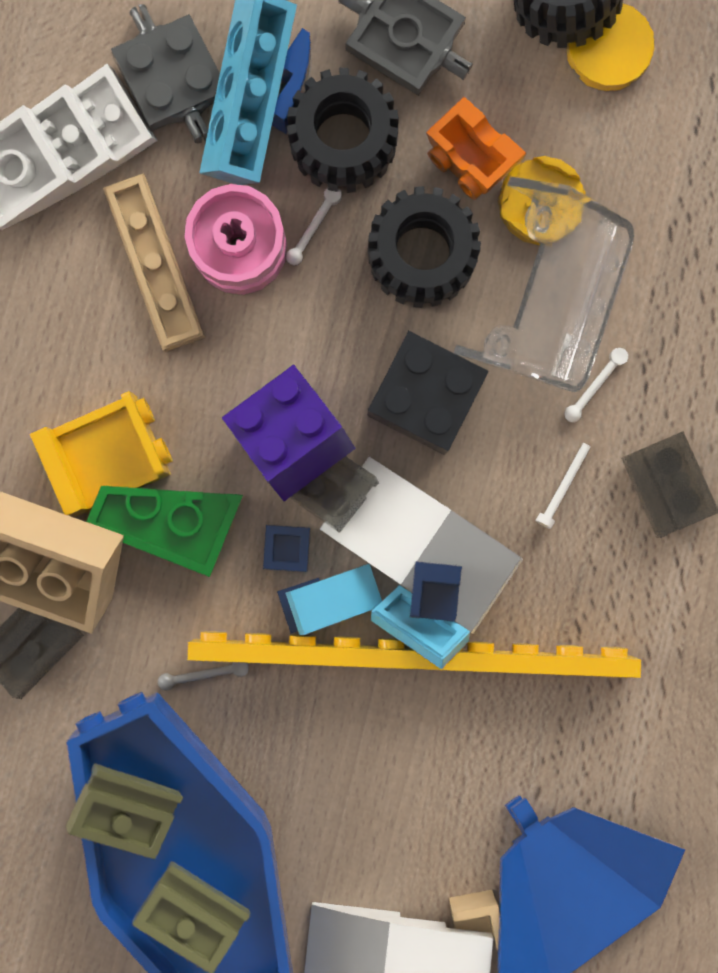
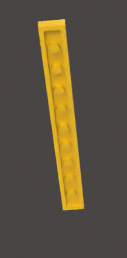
[187,631,641,678]

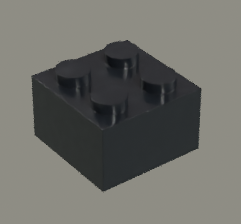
[367,330,489,455]

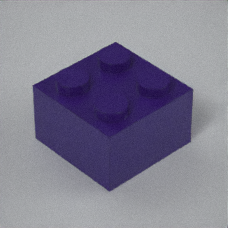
[221,364,356,501]

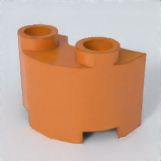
[426,97,526,200]

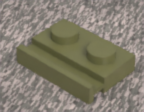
[66,763,183,859]
[132,860,250,973]

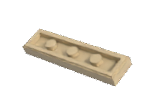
[103,173,205,352]

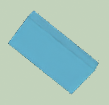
[286,564,382,635]
[371,585,470,669]

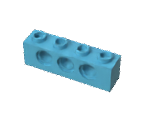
[199,0,297,185]

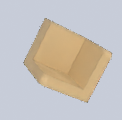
[449,890,500,951]

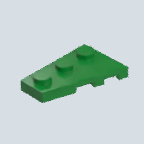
[86,486,243,577]

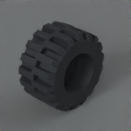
[514,0,623,48]
[287,68,399,193]
[368,186,481,308]

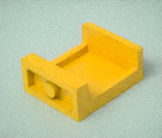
[30,391,173,517]

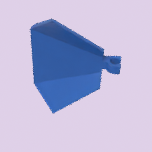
[498,795,685,973]

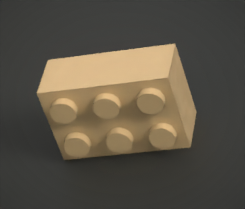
[0,492,124,634]

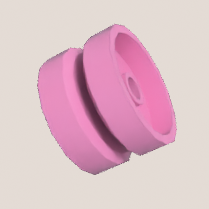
[184,184,287,295]

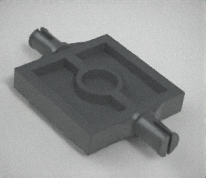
[338,0,473,96]
[111,4,220,144]

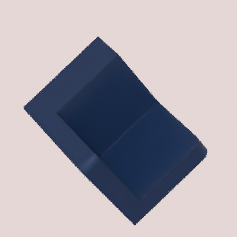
[410,561,462,621]

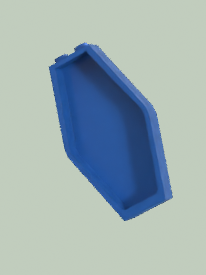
[66,692,293,973]

